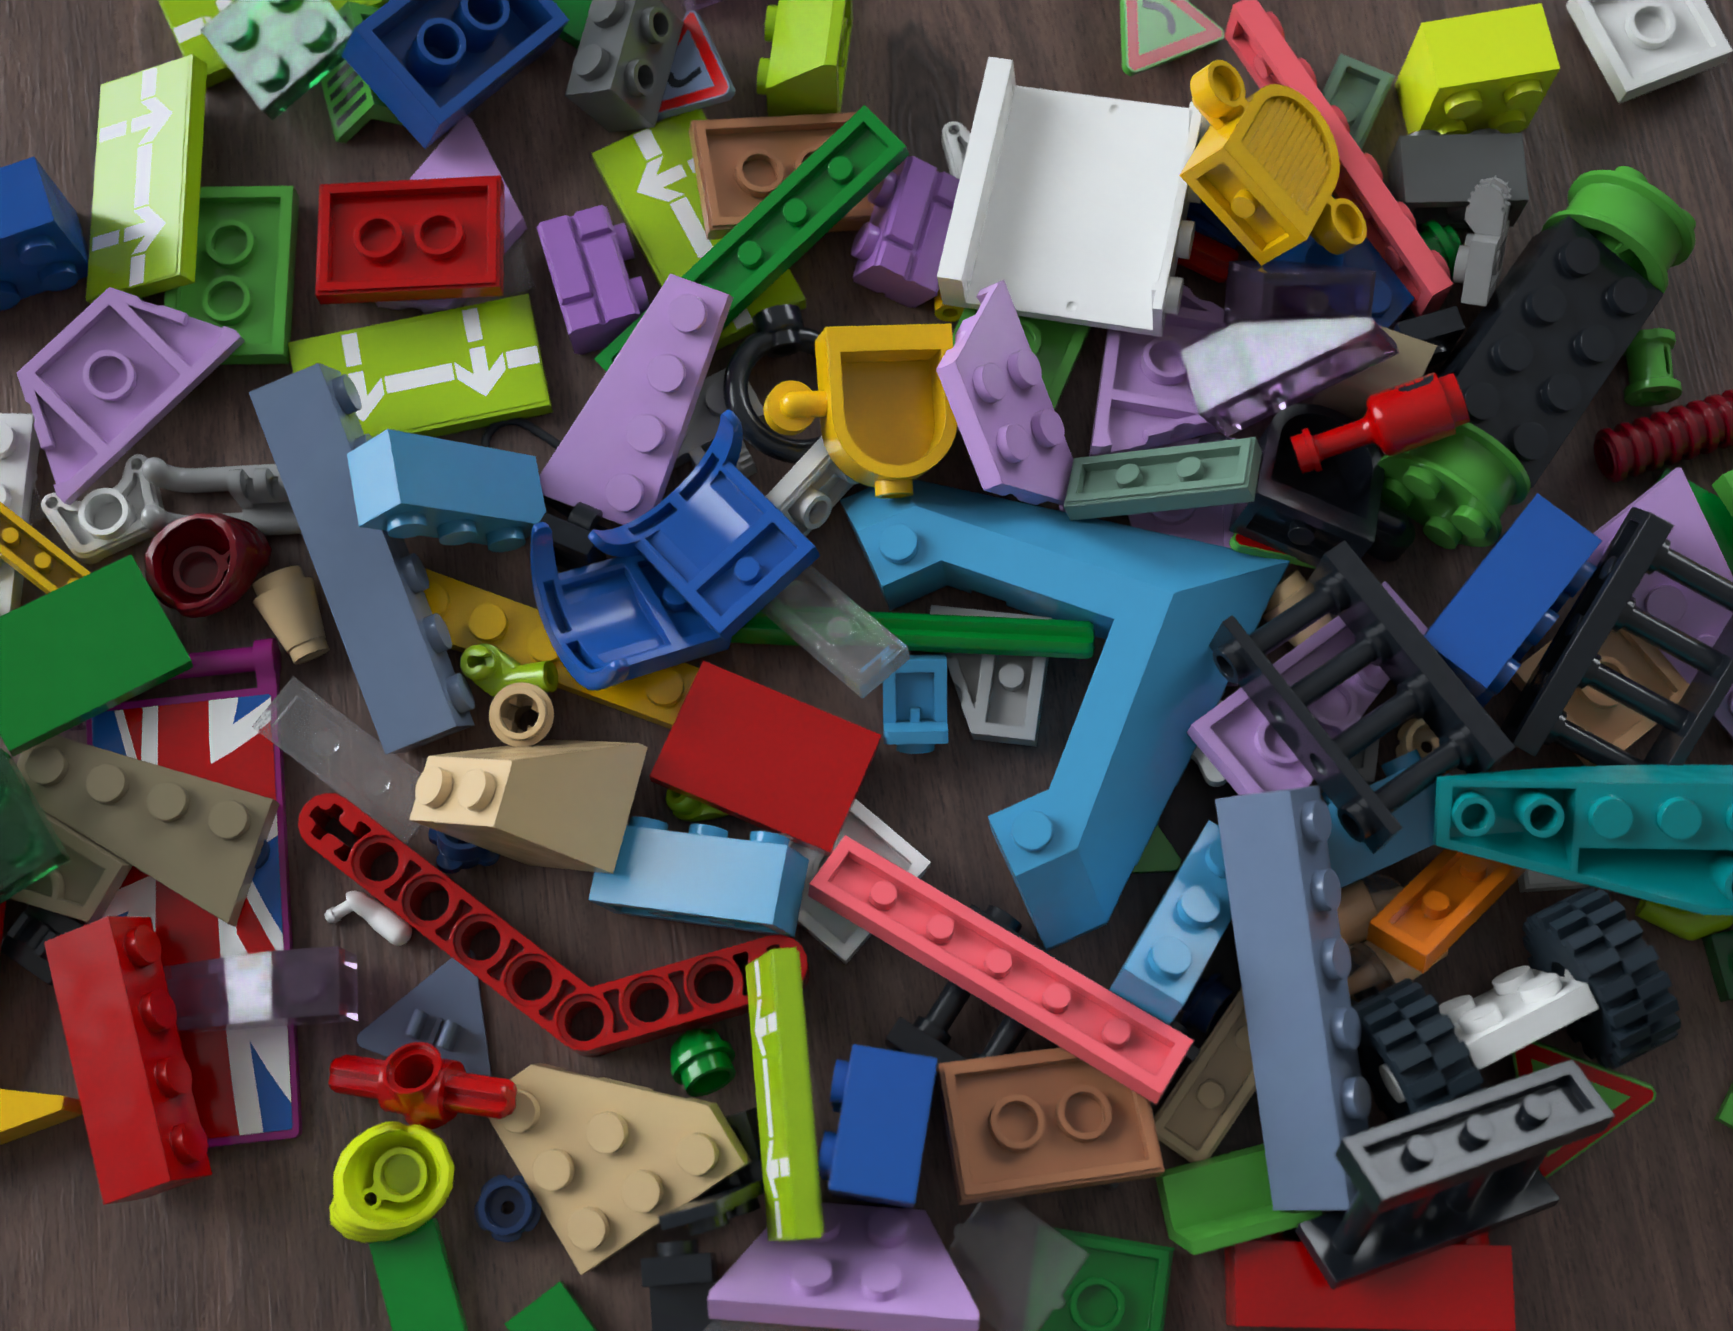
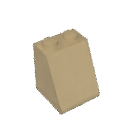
[409,739,648,874]

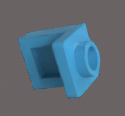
[882,654,949,754]

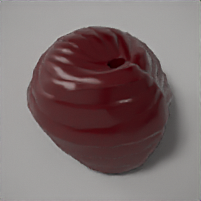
[145,512,272,618]

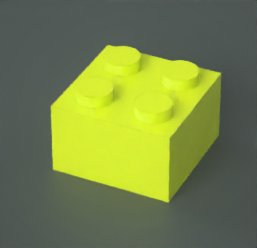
[1395,3,1560,135]

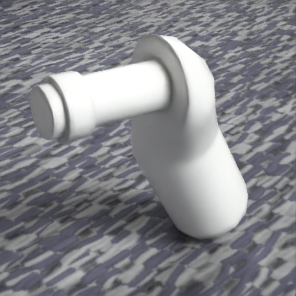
[324,890,412,946]

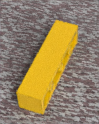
[0,502,91,594]

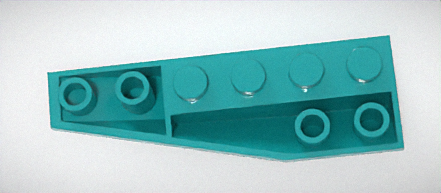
[1433,764,1733,915]

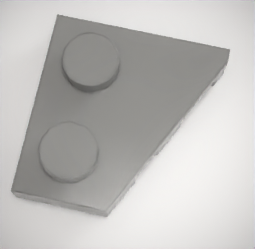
[930,605,1052,747]

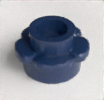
[1180,972,1237,1036]
[475,1175,542,1242]

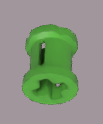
[1623,328,1682,407]

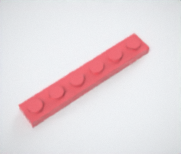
[1224,0,1453,317]
[808,835,1194,1105]

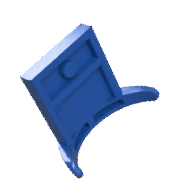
[588,410,820,642]
[530,522,732,690]

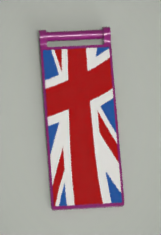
[86,638,302,1148]

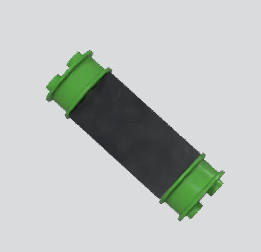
[1377,166,1696,549]

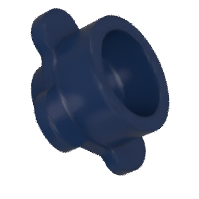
[428,828,500,874]

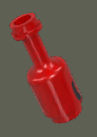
[1290,372,1470,474]

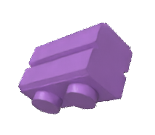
[851,156,960,308]
[536,205,650,355]

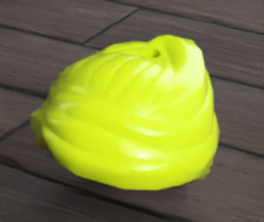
[329,1121,455,1243]

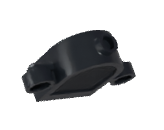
[1197,404,1415,567]

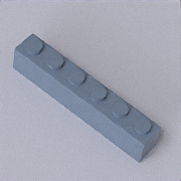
[249,363,475,755]
[1215,785,1371,1210]

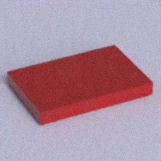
[315,175,505,305]
[649,661,882,857]

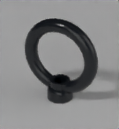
[723,304,822,464]

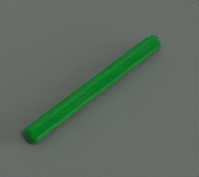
[731,607,1095,659]

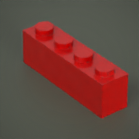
[44,916,212,1205]
[1225,1231,1516,1331]

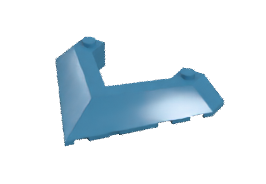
[840,480,1290,951]

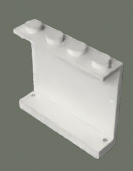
[937,57,1210,337]

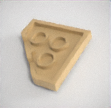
[488,1063,752,1275]

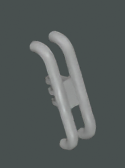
[140,457,302,536]

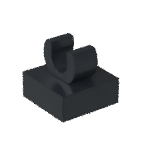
[540,502,607,573]
[1,905,85,986]

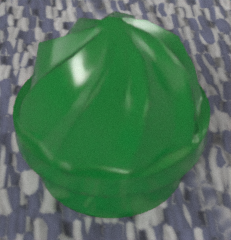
[670,1027,736,1097]

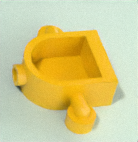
[1179,60,1367,266]
[763,323,958,499]

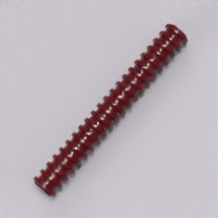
[1594,388,1733,483]

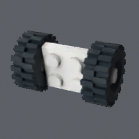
[1351,887,1681,1123]

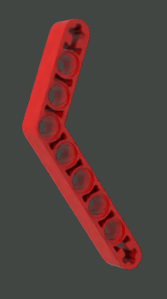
[298,793,810,1057]

